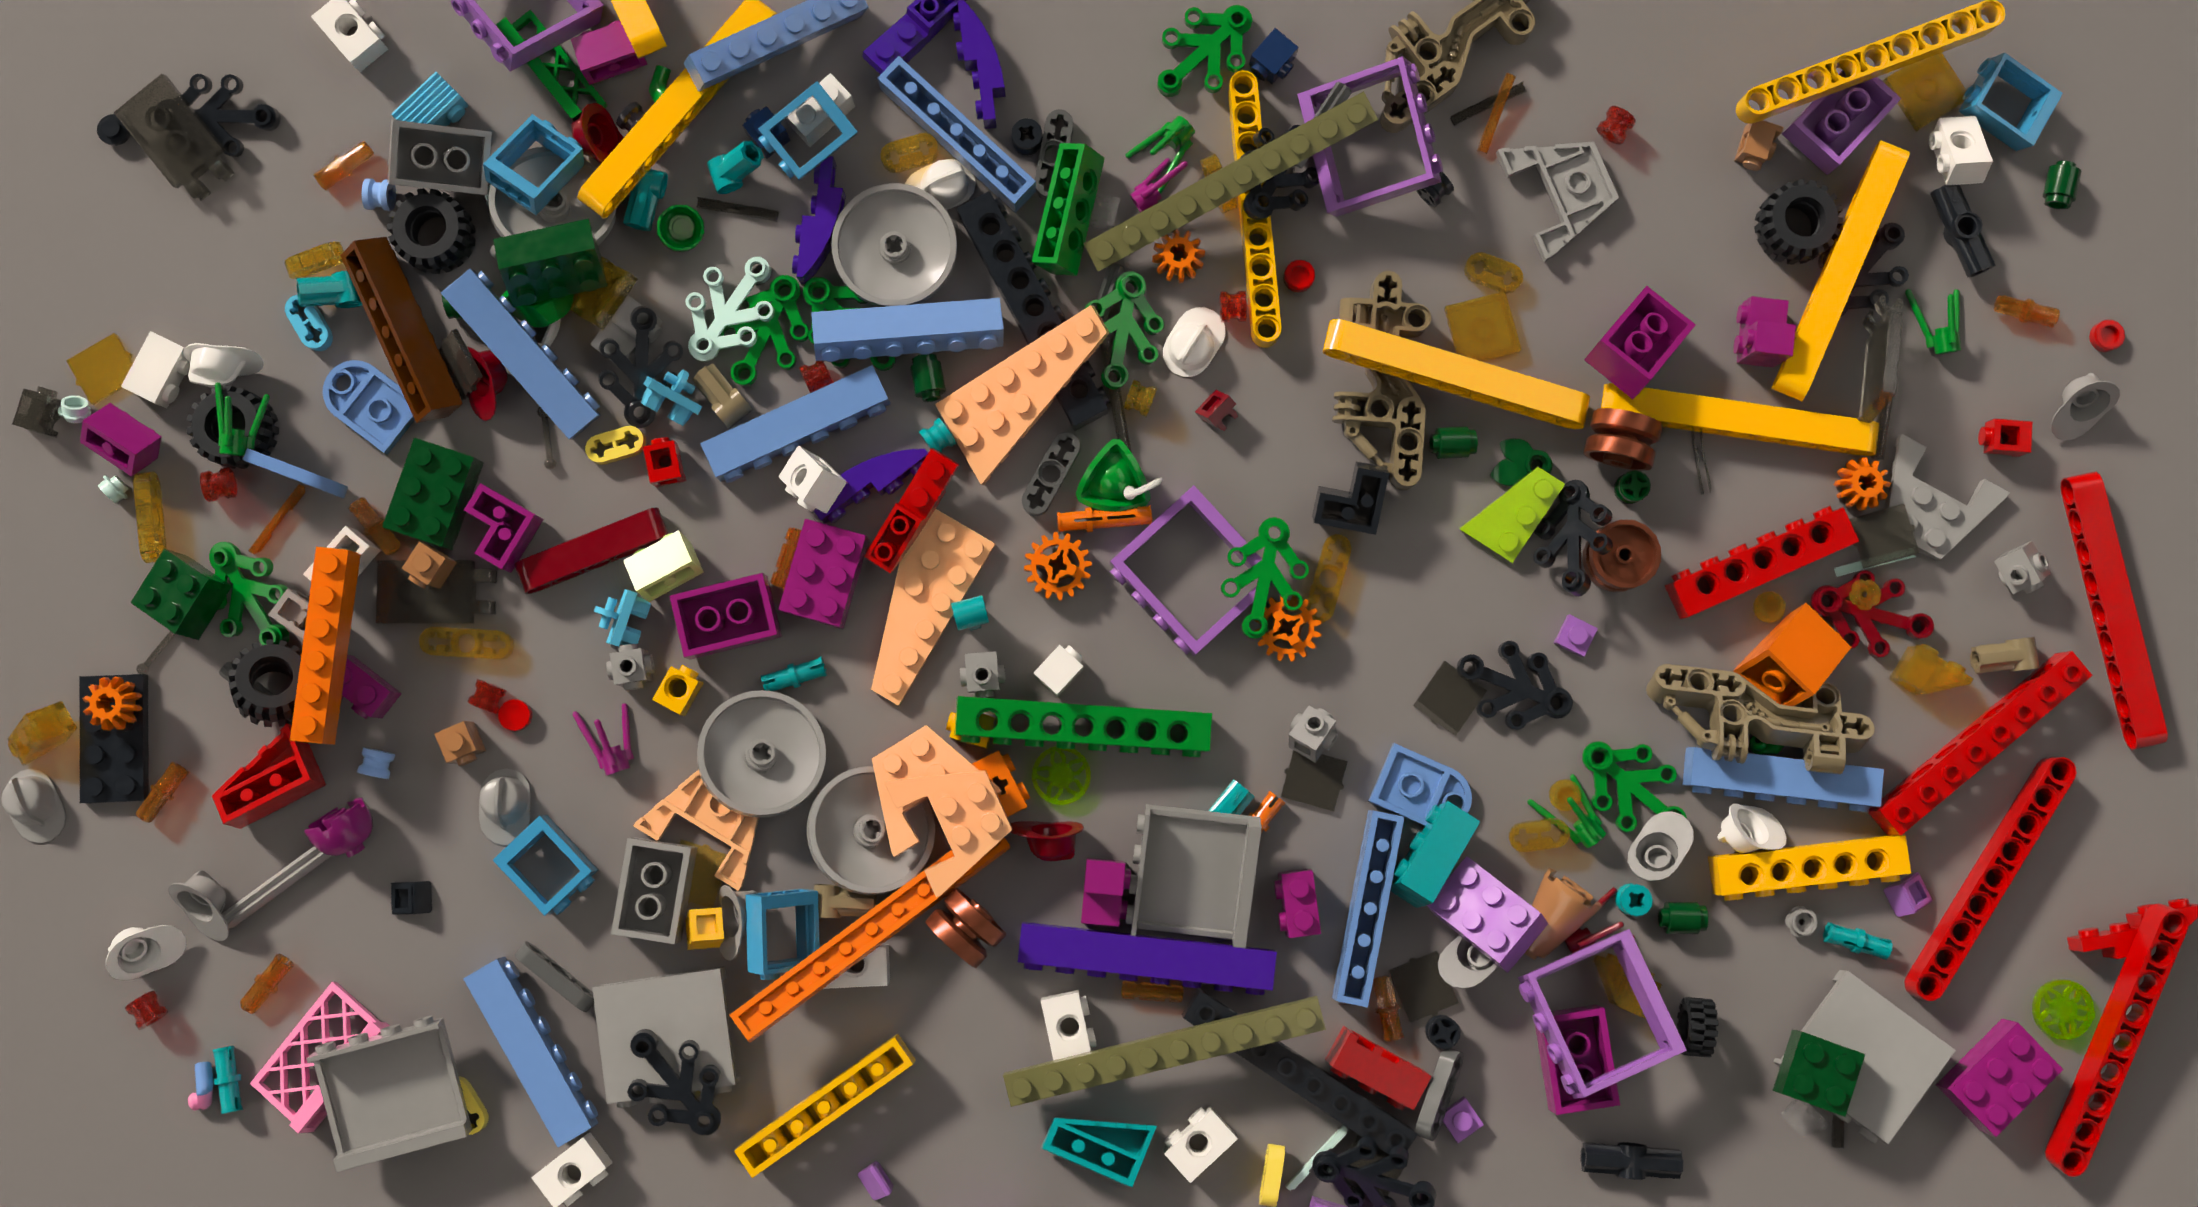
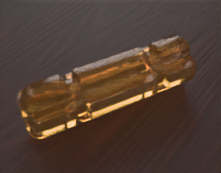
[771,527,801,589]
[1121,981,1184,1003]

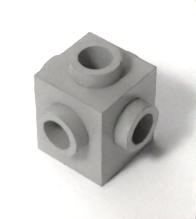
[1994,541,2051,594]
[606,644,655,691]
[960,651,1006,698]
[1289,705,1338,763]

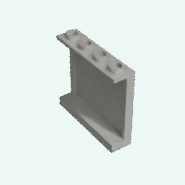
[1126,804,1262,948]
[592,966,740,1108]
[1773,970,1956,1144]
[306,1015,472,1172]

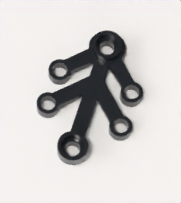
[155,74,281,157]
[1240,125,1320,220]
[1818,223,1909,318]
[598,306,683,428]
[1533,480,1613,596]
[1457,641,1573,730]
[627,1029,721,1135]
[1312,1137,1437,1207]

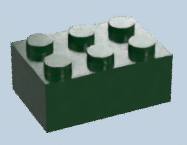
[493,218,608,307]
[382,438,484,551]

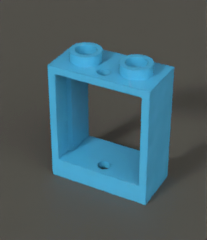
[1959,53,2063,151]
[758,81,858,181]
[483,114,584,215]
[493,815,598,916]
[745,889,820,980]

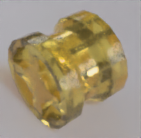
[1123,379,1157,417]

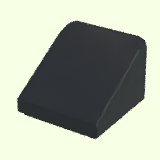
[391,881,432,915]

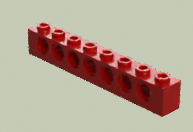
[1869,651,2093,836]

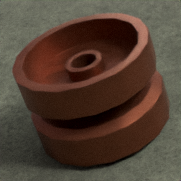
[1583,408,1663,471]
[1583,519,1661,592]
[925,888,1007,969]

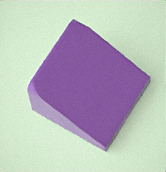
[1884,872,1933,917]
[858,1161,894,1200]

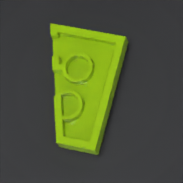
[1459,467,1565,563]

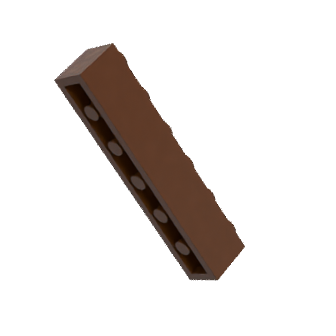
[340,237,463,423]

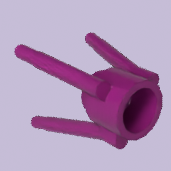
[1129,158,1188,212]
[572,703,634,776]

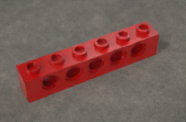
[1664,506,1859,619]

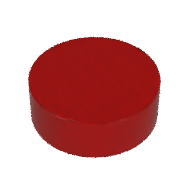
[1283,260,1315,292]
[2089,320,2125,352]
[498,699,532,731]

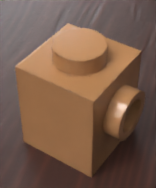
[402,541,457,589]
[434,721,486,767]

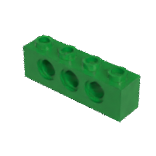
[1032,143,1105,276]

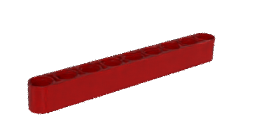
[2060,472,2168,750]
[1904,757,2077,1001]
[2045,903,2189,1177]

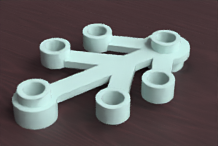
[685,257,775,362]

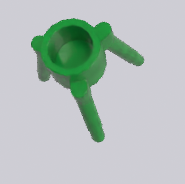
[1125,116,1195,195]
[1905,289,1961,355]
[215,382,270,456]
[1527,774,1606,848]

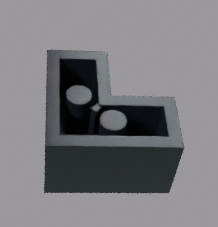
[1312,461,1389,535]

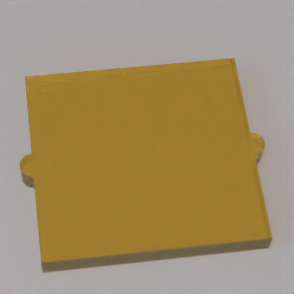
[66,333,133,405]
[679,839,727,908]

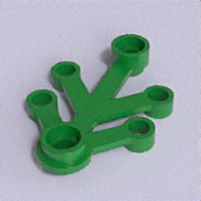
[1157,5,1252,97]
[1085,271,1164,389]
[720,275,809,387]
[803,277,896,371]
[1221,517,1309,639]
[209,542,290,645]
[1582,741,1687,832]

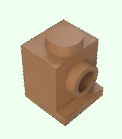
[1734,120,1784,171]

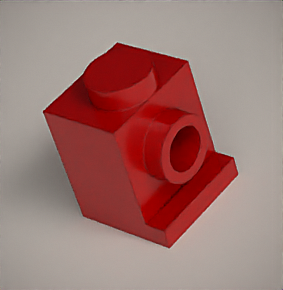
[1978,419,2033,457]
[643,437,687,487]

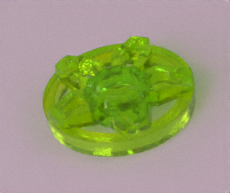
[1032,746,1091,805]
[2032,979,2095,1040]

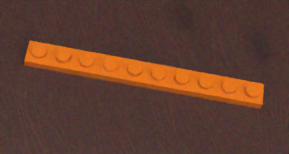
[729,838,1011,1043]

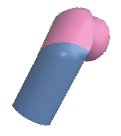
[188,1062,213,1111]

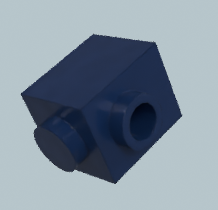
[1249,28,1299,84]
[742,106,791,159]

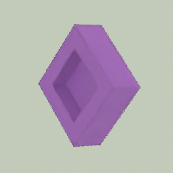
[1554,615,1598,657]
[1443,1096,1484,1143]

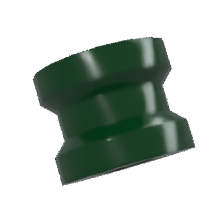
[1614,470,1651,504]

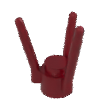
[1565,888,1635,954]

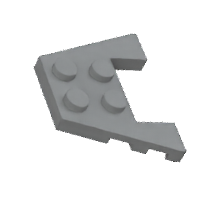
[1496,142,1619,262]
[1881,434,2010,561]

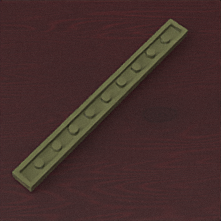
[1084,91,1378,271]
[1003,996,1326,1107]

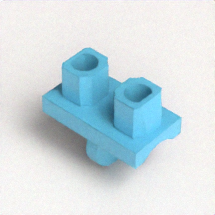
[641,369,702,426]
[594,589,651,647]

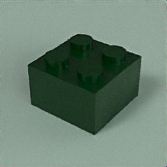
[130,548,232,640]
[1773,1029,1865,1117]

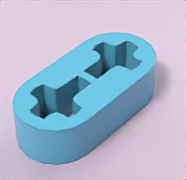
[285,295,333,351]

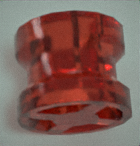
[1596,106,1636,145]
[1219,291,1247,322]
[799,361,834,393]
[200,467,238,502]
[467,679,507,714]
[125,990,168,1030]

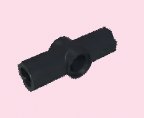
[1930,185,1996,278]
[1580,1142,1683,1180]

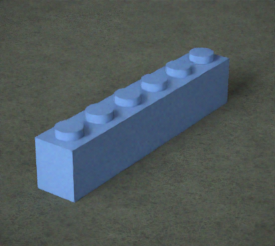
[684,0,869,92]
[877,56,1036,213]
[441,268,601,440]
[811,298,1004,362]
[700,365,891,483]
[1682,747,1884,813]
[1332,810,1404,1008]
[463,957,598,1147]

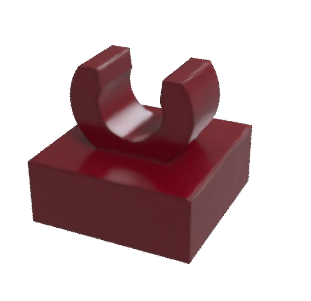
[1195,390,1238,431]

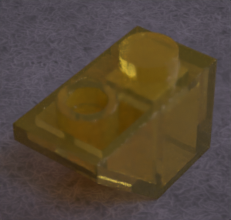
[1889,644,1973,695]
[8,701,77,766]
[1594,953,1662,1019]

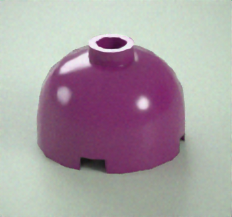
[304,797,373,857]

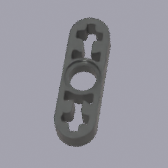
[1035,109,1073,200]
[1022,432,1080,516]
[515,941,594,1012]
[1415,1048,1464,1141]

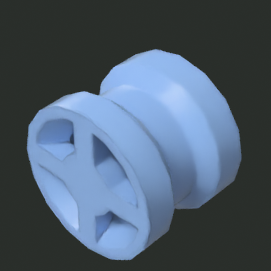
[361,178,396,211]
[357,747,395,779]

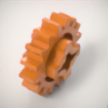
[1024,532,1092,601]
[1254,595,1323,661]

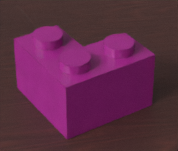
[1733,296,1796,368]
[464,483,544,573]
[1081,858,1131,927]

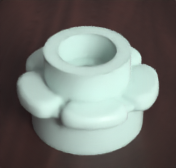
[58,396,91,423]
[98,475,129,504]

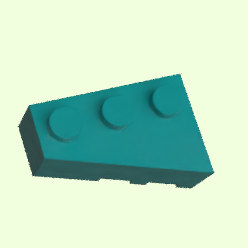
[1390,801,1480,908]
[1041,1118,1157,1187]

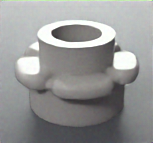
[1785,906,1817,937]

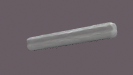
[222,846,331,928]

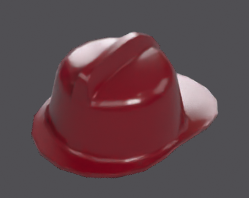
[571,103,623,163]
[460,347,508,421]
[1010,821,1084,862]

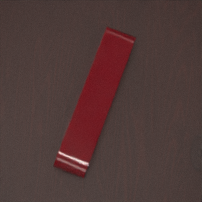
[514,507,669,594]

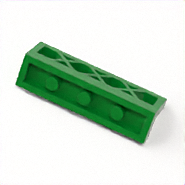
[496,9,608,121]

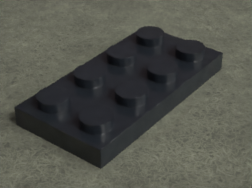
[79,674,149,803]

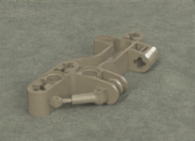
[1380,0,1535,133]
[1332,271,1431,490]
[1646,664,1875,775]

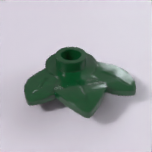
[1490,438,1553,486]

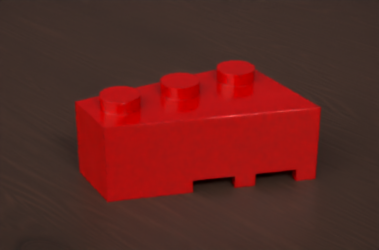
[212,723,326,829]
[1325,1026,1432,1111]

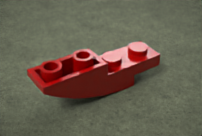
[864,448,960,573]
[2067,898,2198,959]

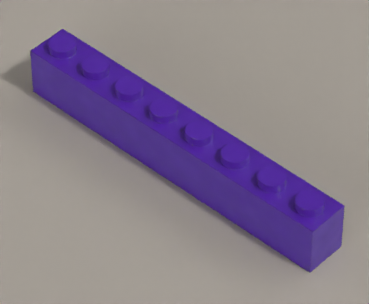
[1017,922,1277,995]

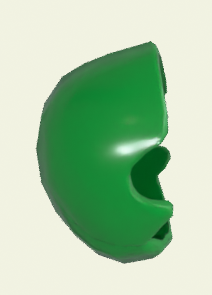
[657,205,705,252]

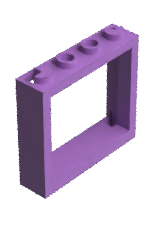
[450,0,604,72]
[1297,56,1443,217]
[1110,485,1273,656]
[1518,929,1687,1099]

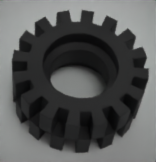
[1677,997,1718,1057]

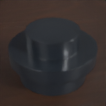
[97,114,130,146]

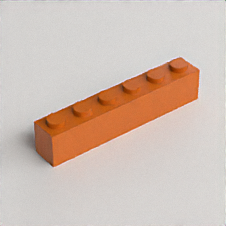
[290,546,361,745]

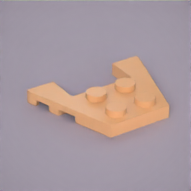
[872,725,1002,857]
[633,769,759,891]
[884,770,1012,897]

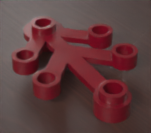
[1811,570,1934,658]

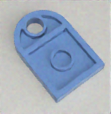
[323,360,415,455]
[243,448,348,499]
[1368,743,1472,826]

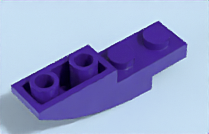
[862,0,966,75]
[953,0,1006,129]
[792,156,846,284]
[814,448,928,524]

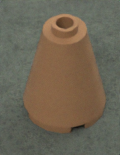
[1525,868,1602,960]

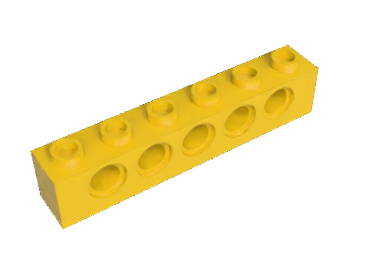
[1708,835,1911,901]
[734,1034,916,1178]

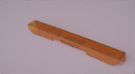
[1477,73,1516,154]
[248,484,305,555]

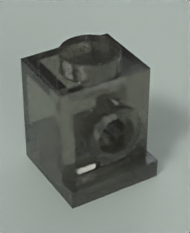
[12,386,61,438]

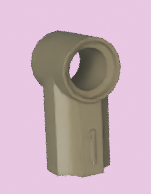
[692,363,753,429]
[1970,637,2040,674]
[814,884,877,918]

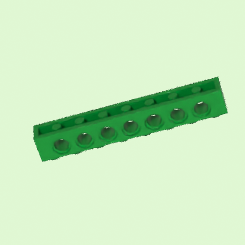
[954,696,1212,757]

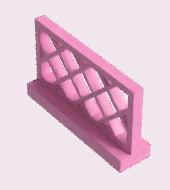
[250,982,390,1133]

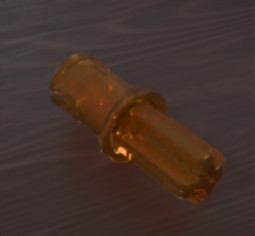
[313,141,374,191]
[1993,295,2060,328]
[348,497,401,555]
[136,761,190,823]
[240,954,294,1014]
[1373,976,1404,1041]

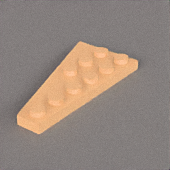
[935,305,1109,485]
[871,509,995,706]

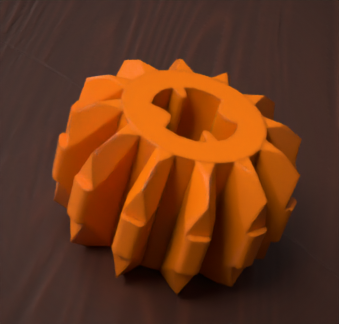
[1152,229,1205,283]
[1833,457,1892,511]
[82,676,143,731]

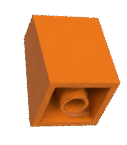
[1733,603,1852,706]

